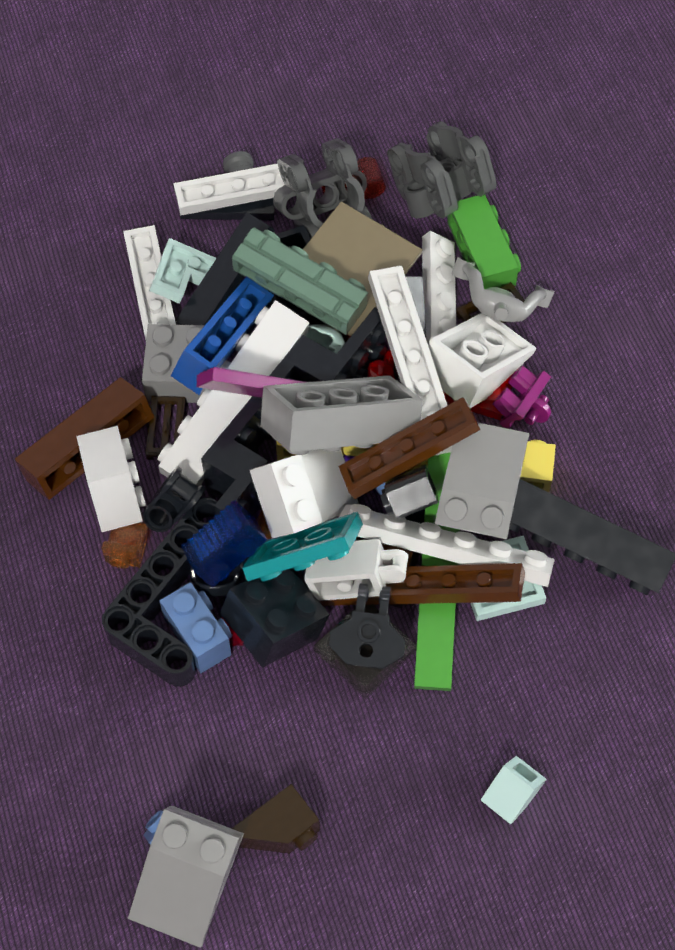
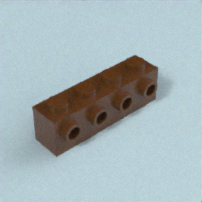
[14,377,154,500]

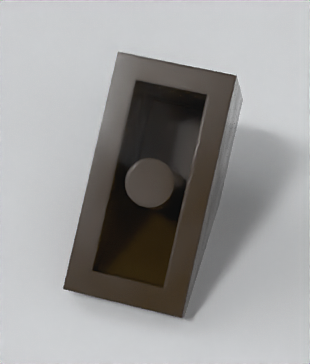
[231,784,320,854]

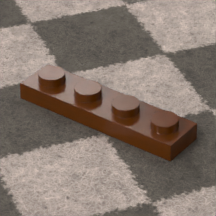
[338,397,481,499]

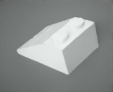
[428,313,536,408]
[250,449,359,538]

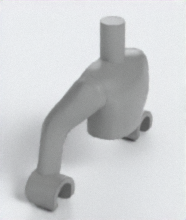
[452,257,555,322]

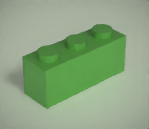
[447,195,521,289]

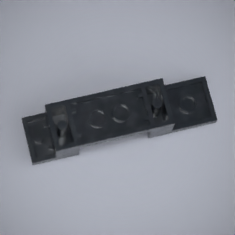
[201,307,387,543]

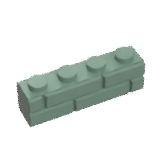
[232,227,368,335]

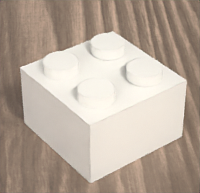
[76,426,146,532]

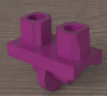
[492,366,551,429]

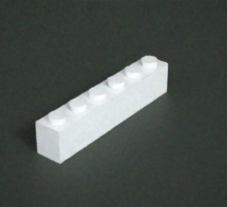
[157,300,310,486]

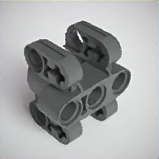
[387,121,497,218]
[273,138,372,238]

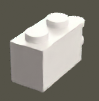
[304,539,408,601]

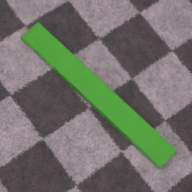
[414,452,460,691]

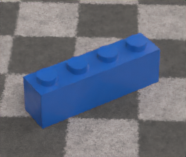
[171,276,274,395]

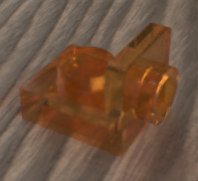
[101,523,150,569]

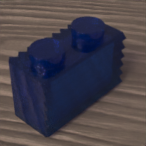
[182,500,268,587]

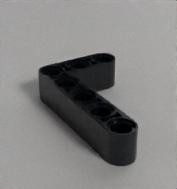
[102,498,219,687]

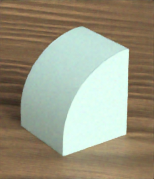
[481,756,547,824]

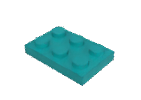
[242,512,363,581]

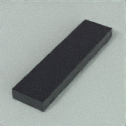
[175,213,275,325]

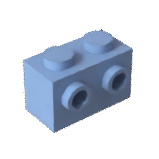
[159,582,232,674]

